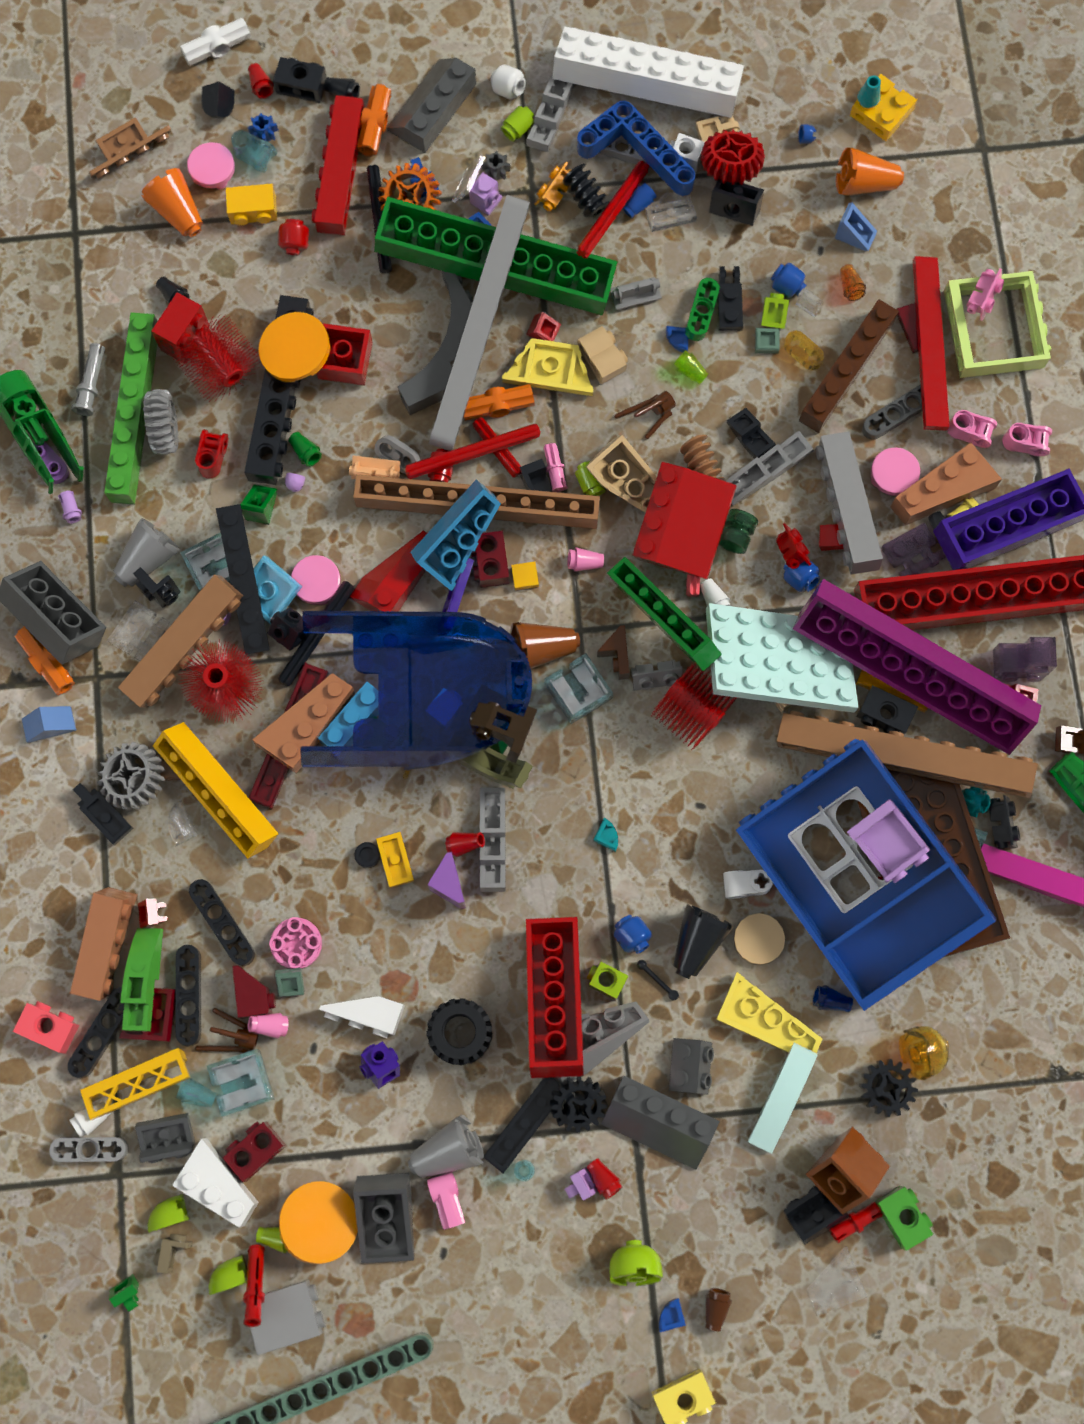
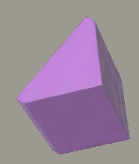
[427,852,466,909]

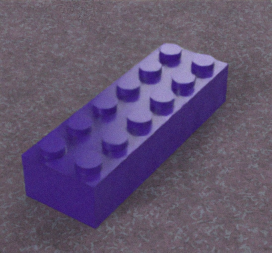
[933,468,1084,570]

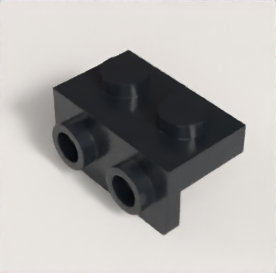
[133,567,181,608]
[784,1185,848,1245]

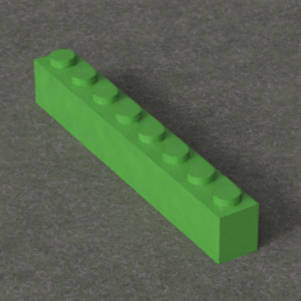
[104,312,158,505]

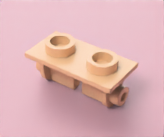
[349,455,401,479]

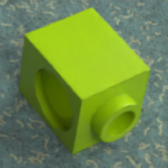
[587,962,628,1001]

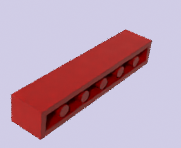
[312,95,365,236]

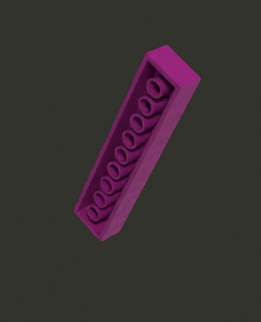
[793,579,1042,755]

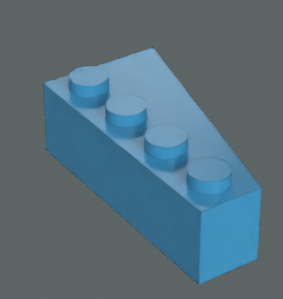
[410,479,501,591]

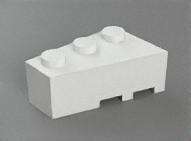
[172,1138,259,1228]

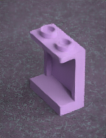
[847,799,930,883]

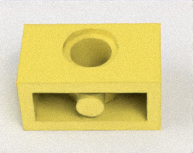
[651,1369,716,1424]

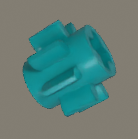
[962,786,990,817]

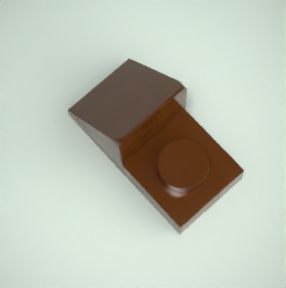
[597,625,629,680]

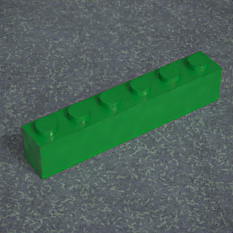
[607,557,722,671]

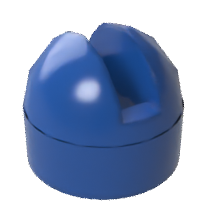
[798,124,817,144]

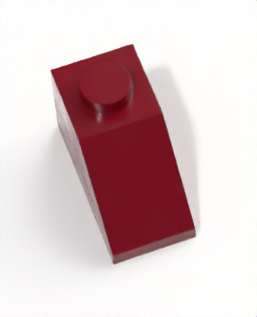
[232,965,276,1019]

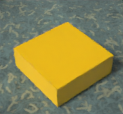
[511,561,539,590]

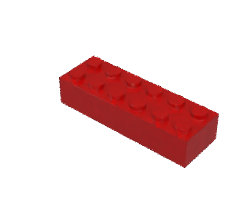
[526,917,584,1078]

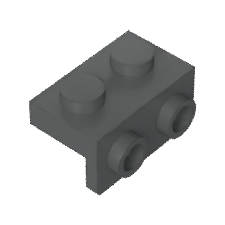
[669,1038,714,1095]
[135,1113,195,1163]

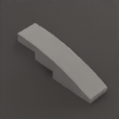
[526,74,575,152]
[726,431,814,506]
[480,788,506,892]

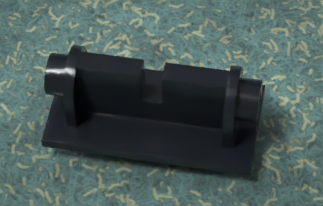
[989,795,1021,849]

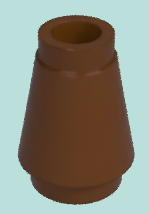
[705,1288,732,1332]

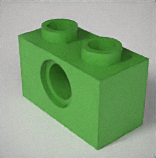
[874,1186,934,1251]

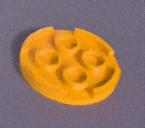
[259,312,330,382]
[279,1181,358,1264]

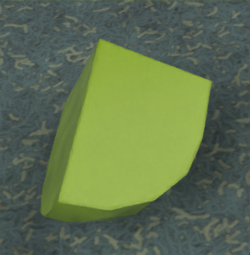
[147,1194,189,1233]
[208,1255,247,1295]

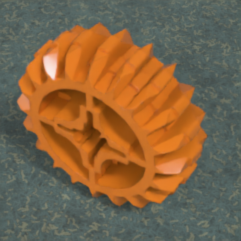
[379,163,442,210]

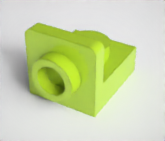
[761,293,789,329]

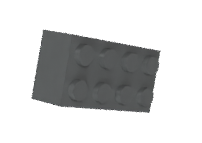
[0,561,107,665]

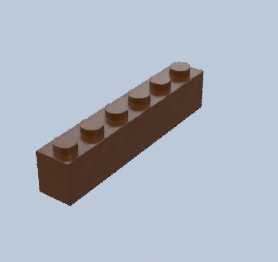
[799,299,899,433]

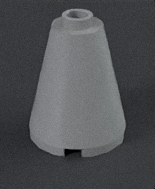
[113,518,180,587]
[408,1115,484,1178]

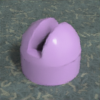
[285,473,306,492]

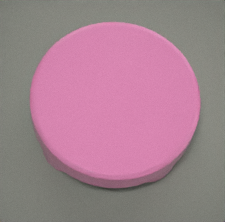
[187,142,235,189]
[871,447,920,496]
[291,555,341,605]
[269,917,322,969]

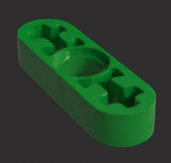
[685,278,720,341]

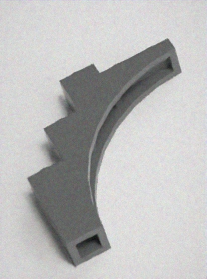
[398,271,473,415]

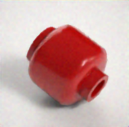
[278,219,309,256]

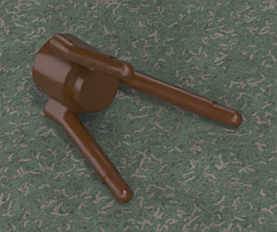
[614,391,676,439]
[195,1008,259,1054]

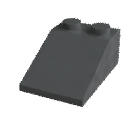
[353,1173,415,1264]

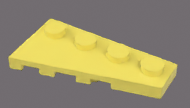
[716,972,822,1053]

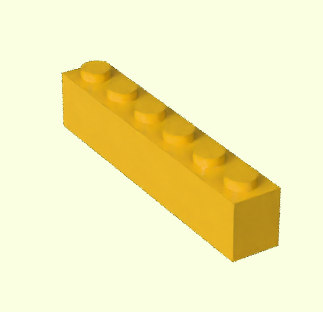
[153,722,279,859]

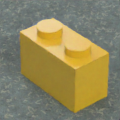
[226,184,277,226]

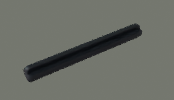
[367,165,392,274]
[278,581,355,686]

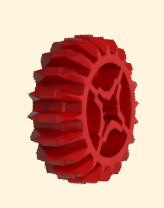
[701,129,765,185]

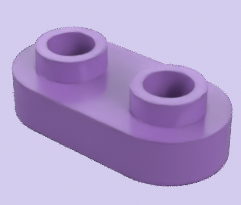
[33,443,69,484]

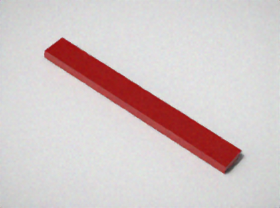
[913,256,950,431]

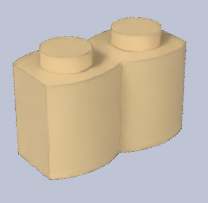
[577,326,628,384]

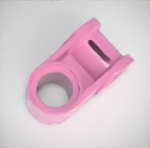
[947,410,997,448]
[1002,423,1052,457]

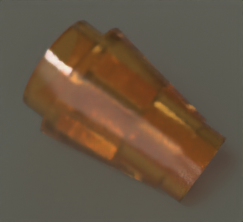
[840,264,866,301]

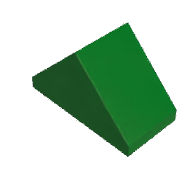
[240,484,277,525]

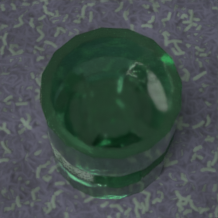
[719,509,759,554]

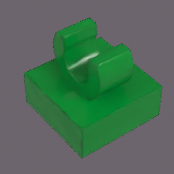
[109,1274,139,1312]

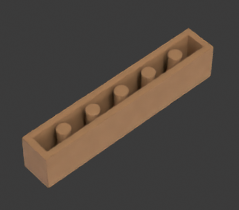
[118,574,243,707]

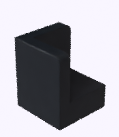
[520,459,552,492]

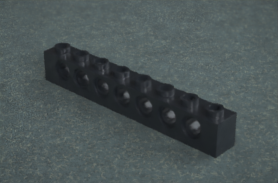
[244,295,314,485]

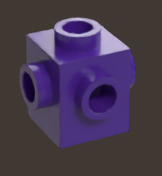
[359,1041,400,1089]

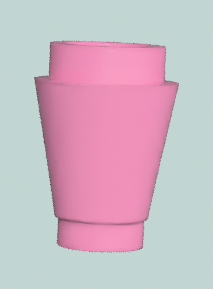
[567,547,604,572]
[248,1013,288,1039]

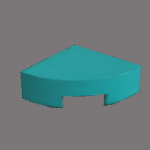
[593,818,618,852]

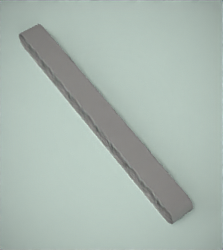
[429,195,530,451]

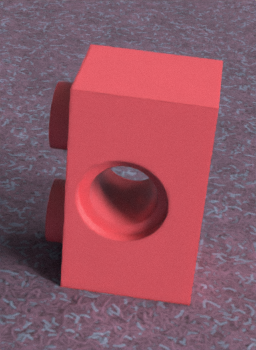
[13,1001,80,1054]

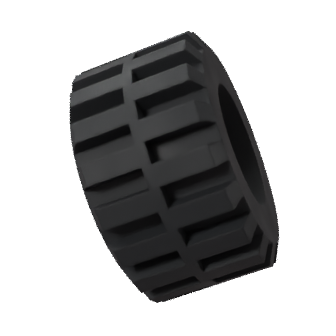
[426,998,493,1066]

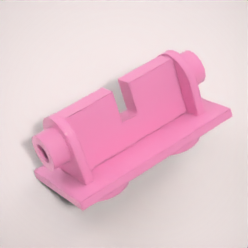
[966,268,1004,321]

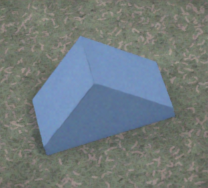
[835,203,877,251]
[22,706,76,743]

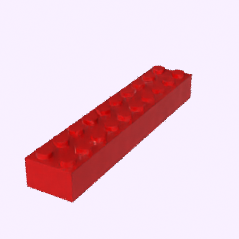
[854,555,1084,630]

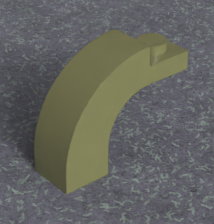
[444,731,533,789]

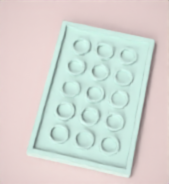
[706,603,858,713]

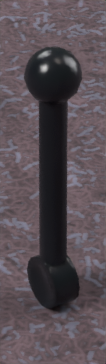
[637,960,679,1000]

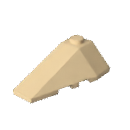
[586,435,657,513]

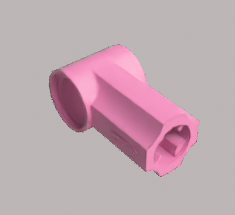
[427,1172,465,1230]

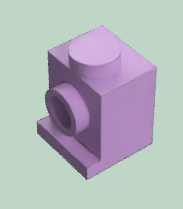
[469,172,502,215]

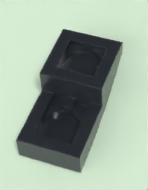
[727,408,776,459]

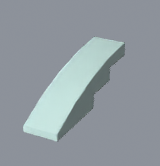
[748,1043,818,1154]

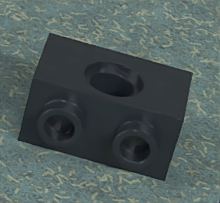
[273,57,327,103]
[709,180,764,226]
[856,685,918,735]

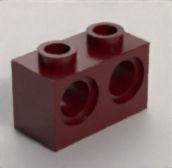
[471,530,510,588]
[223,1121,287,1182]

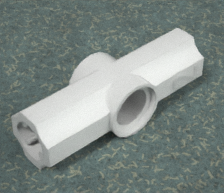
[180,18,251,66]

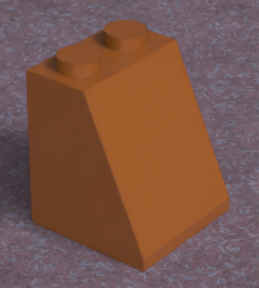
[806,1127,890,1214]

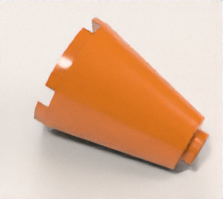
[836,147,904,196]
[141,168,203,237]

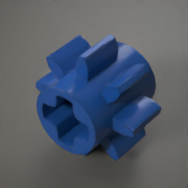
[248,113,278,145]

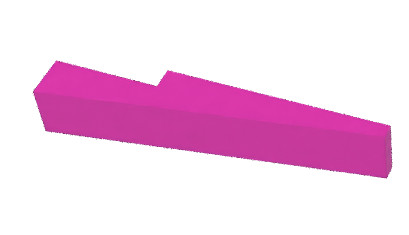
[981,843,1084,908]

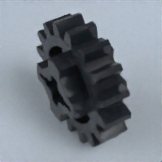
[859,1059,918,1117]
[550,1076,608,1133]

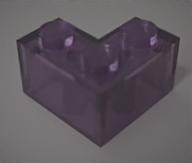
[993,637,1057,682]

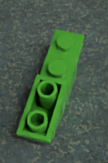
[120,928,163,1032]

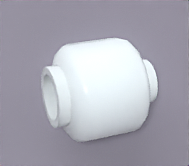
[490,64,526,99]

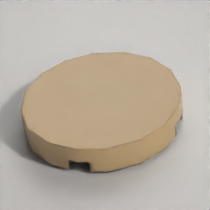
[734,913,785,965]

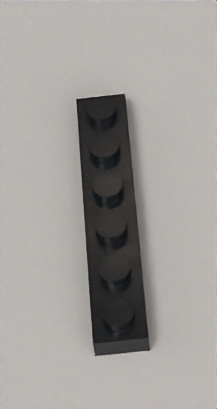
[216,504,270,655]

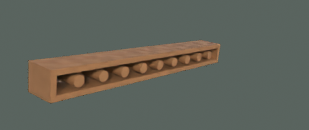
[353,474,600,529]
[777,711,1038,798]

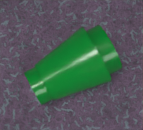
[288,432,322,467]

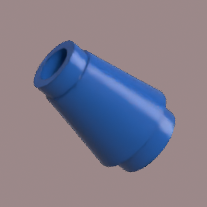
[622,183,657,218]

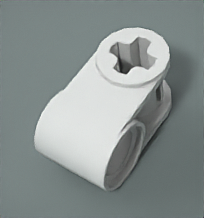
[723,869,773,899]

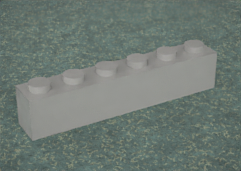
[816,431,883,575]

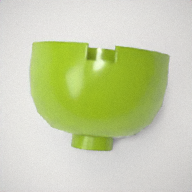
[609,1240,663,1286]

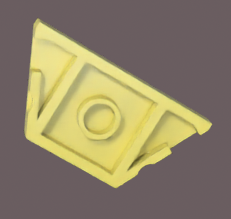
[502,338,593,396]

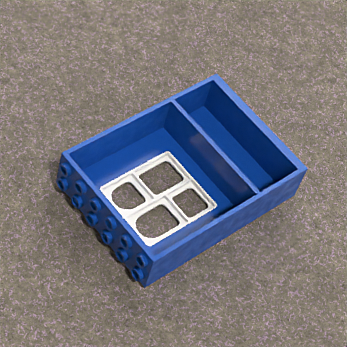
[736,739,996,1011]

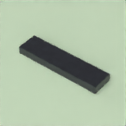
[484,1077,560,1174]

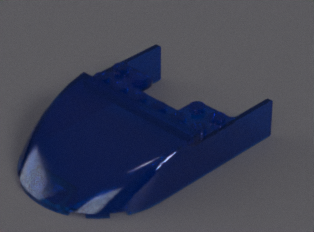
[300,611,532,770]

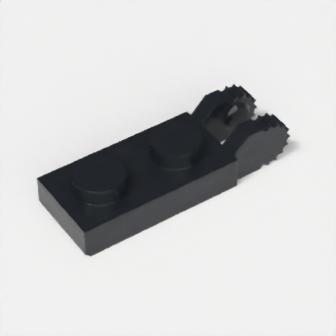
[718,266,743,331]

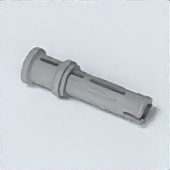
[71,343,105,416]

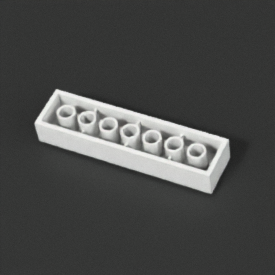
[552,27,744,118]

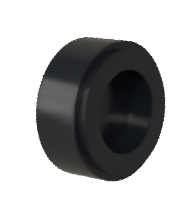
[354,842,380,868]

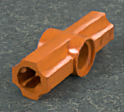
[357,84,391,157]
[464,384,535,421]
[14,626,75,695]

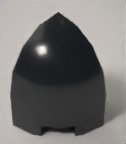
[201,81,235,118]

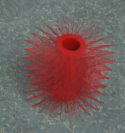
[173,315,261,402]
[178,639,264,724]
[651,662,737,750]

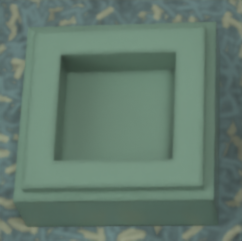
[755,328,780,354]
[275,968,305,997]

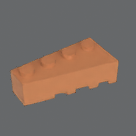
[890,443,1002,525]
[252,673,355,774]
[70,887,138,1001]

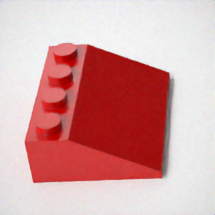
[632,462,737,579]

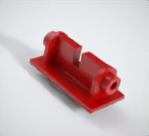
[776,523,811,569]

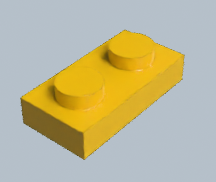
[376,832,414,888]

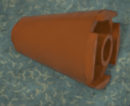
[510,622,580,672]

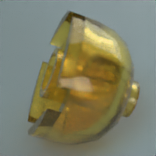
[899,1026,949,1080]

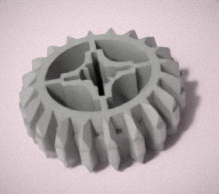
[143,389,179,455]
[97,742,165,810]

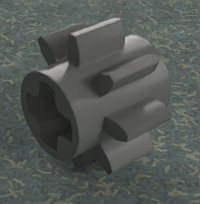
[481,151,510,181]

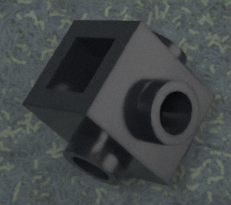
[267,607,312,651]

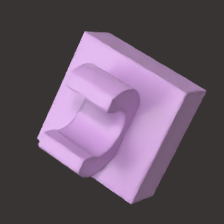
[565,1167,598,1200]

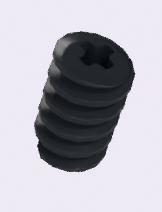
[563,163,610,217]

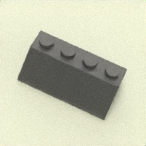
[387,58,476,153]
[601,1076,720,1170]

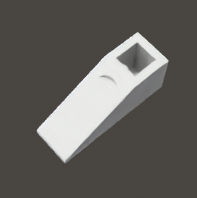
[319,996,405,1038]

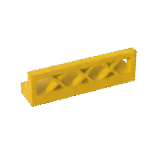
[80,1048,190,1120]

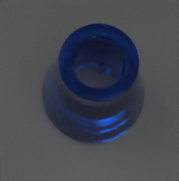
[812,985,853,1013]

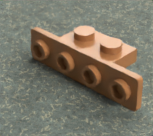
[89,117,171,179]

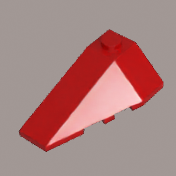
[350,531,427,623]

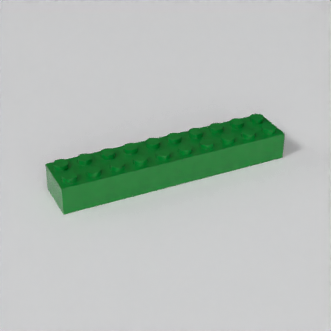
[374,197,618,316]

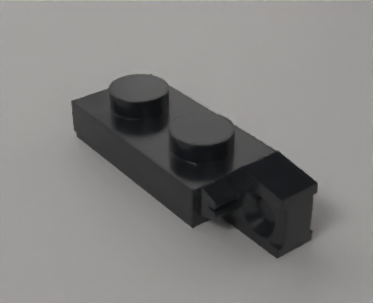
[72,783,134,846]

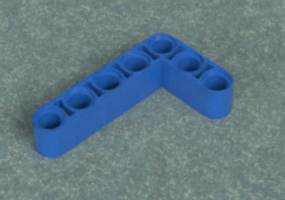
[577,101,695,196]

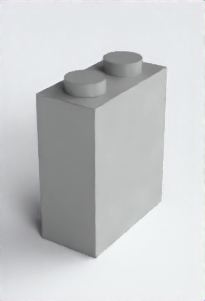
[244,1279,326,1355]

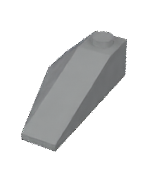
[557,1002,649,1085]

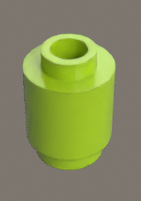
[501,106,534,141]
[574,461,606,496]

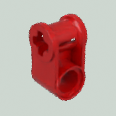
[195,429,229,479]

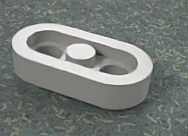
[375,435,420,474]

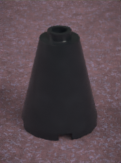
[673,904,733,979]

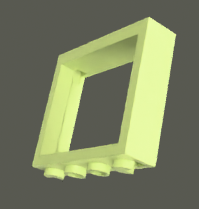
[944,271,1051,378]

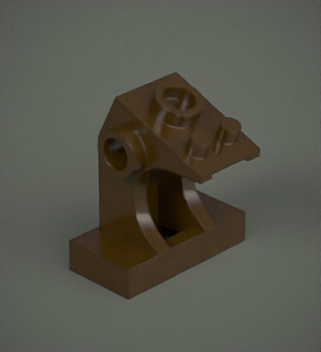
[469,701,537,763]

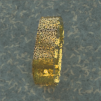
[784,330,824,370]

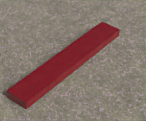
[248,663,329,809]

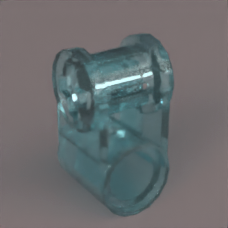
[231,130,278,172]

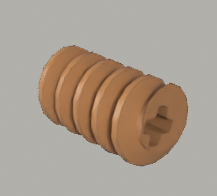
[680,435,725,481]

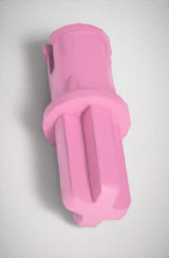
[544,443,567,492]

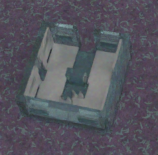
[180,533,231,591]
[544,653,614,724]
[207,1049,275,1117]

